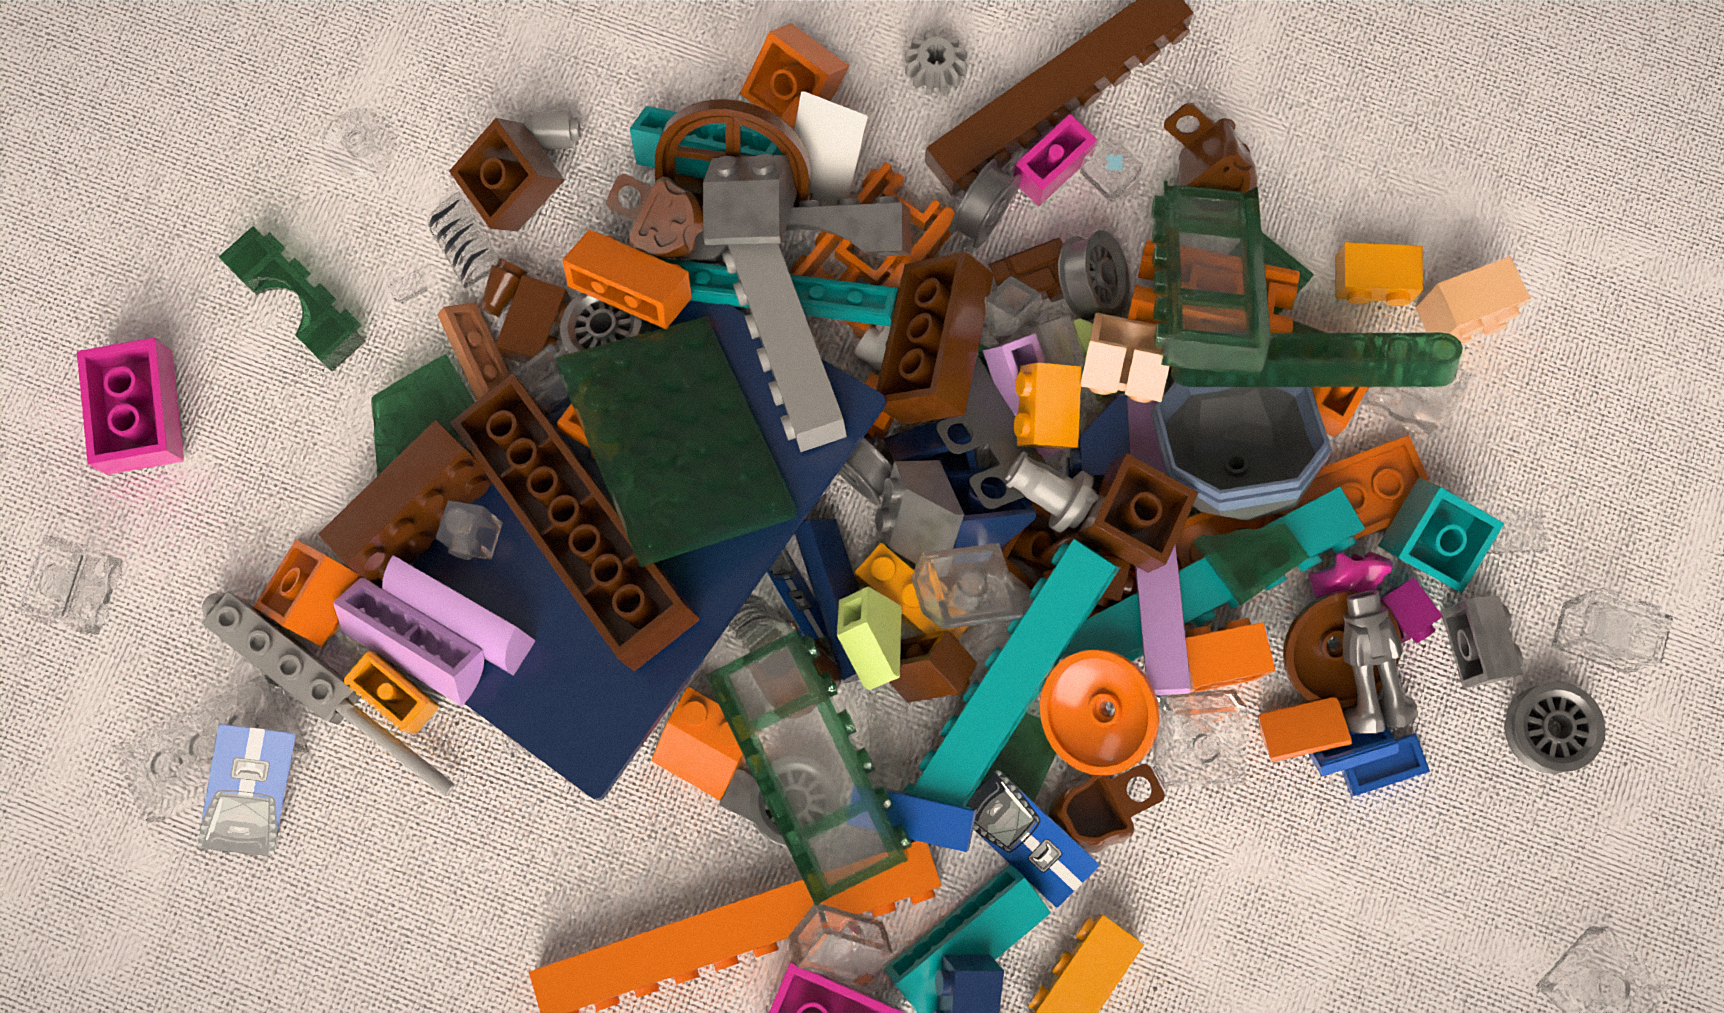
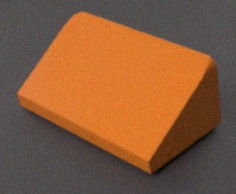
[1258,697,1352,762]

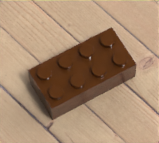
[876,251,994,425]
[318,420,492,589]

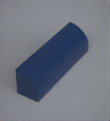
[794,519,860,683]

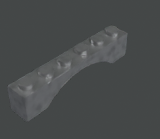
[676,196,911,264]

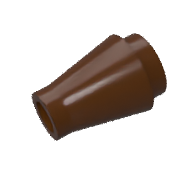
[479,258,527,318]

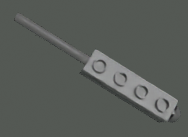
[201,592,455,797]

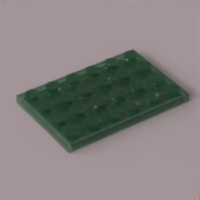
[556,316,797,567]

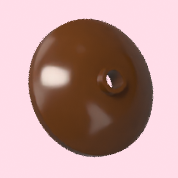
[1283,590,1402,708]

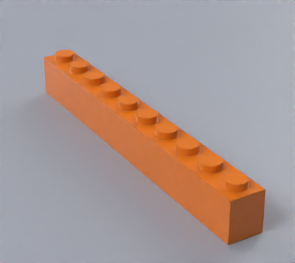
[529,841,942,1013]

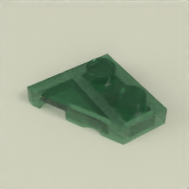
[1193,524,1309,606]

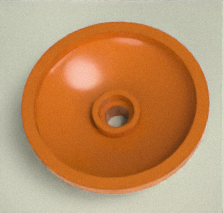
[1040,649,1159,775]

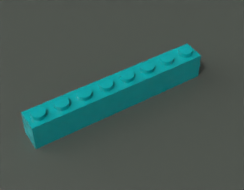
[1062,487,1365,662]
[902,539,1121,806]

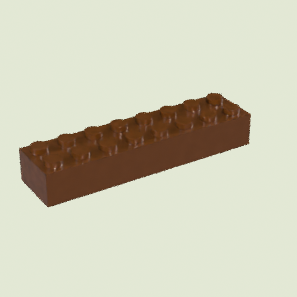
[450,374,700,672]

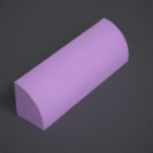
[382,555,535,676]
[333,577,484,707]

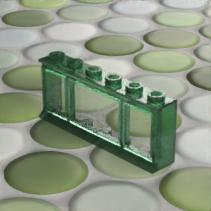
[1151,180,1271,376]
[705,629,912,906]

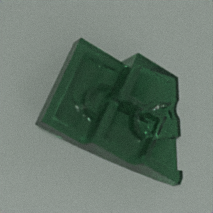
[371,354,475,477]

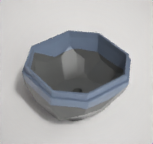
[1151,358,1332,521]

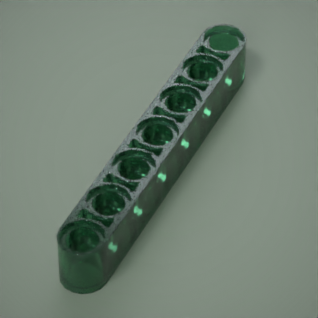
[1171,332,1463,387]

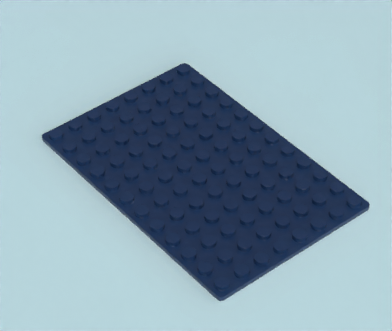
[411,301,887,801]

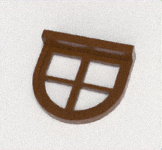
[655,99,813,208]

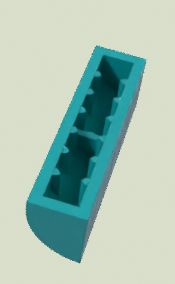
[630,106,783,179]
[883,864,1051,1013]

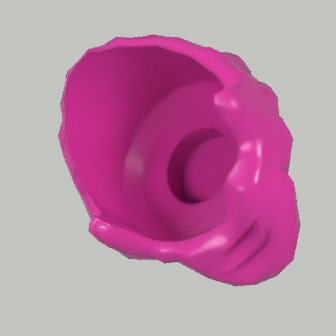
[1308,551,1393,599]

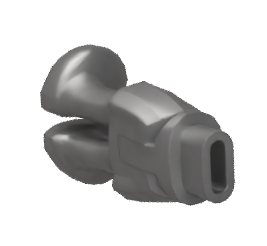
[1343,590,1418,733]

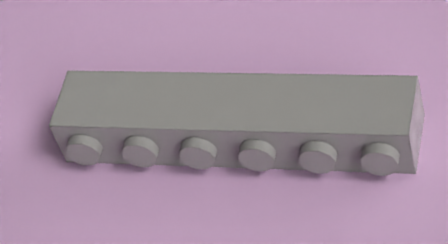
[722,243,847,452]

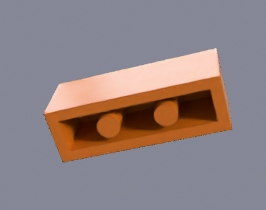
[562,229,692,329]

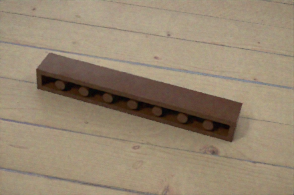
[925,0,1194,196]

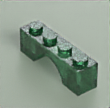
[219,226,366,372]

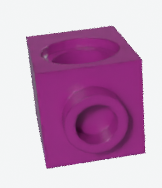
[1380,577,1443,644]

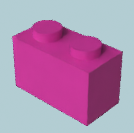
[1013,114,1097,207]

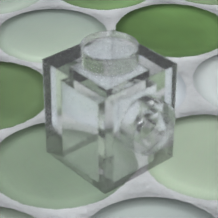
[436,500,503,560]

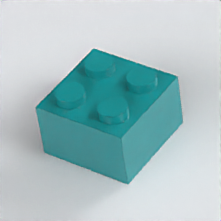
[1378,477,1505,593]

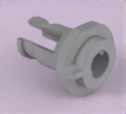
[1005,451,1099,532]

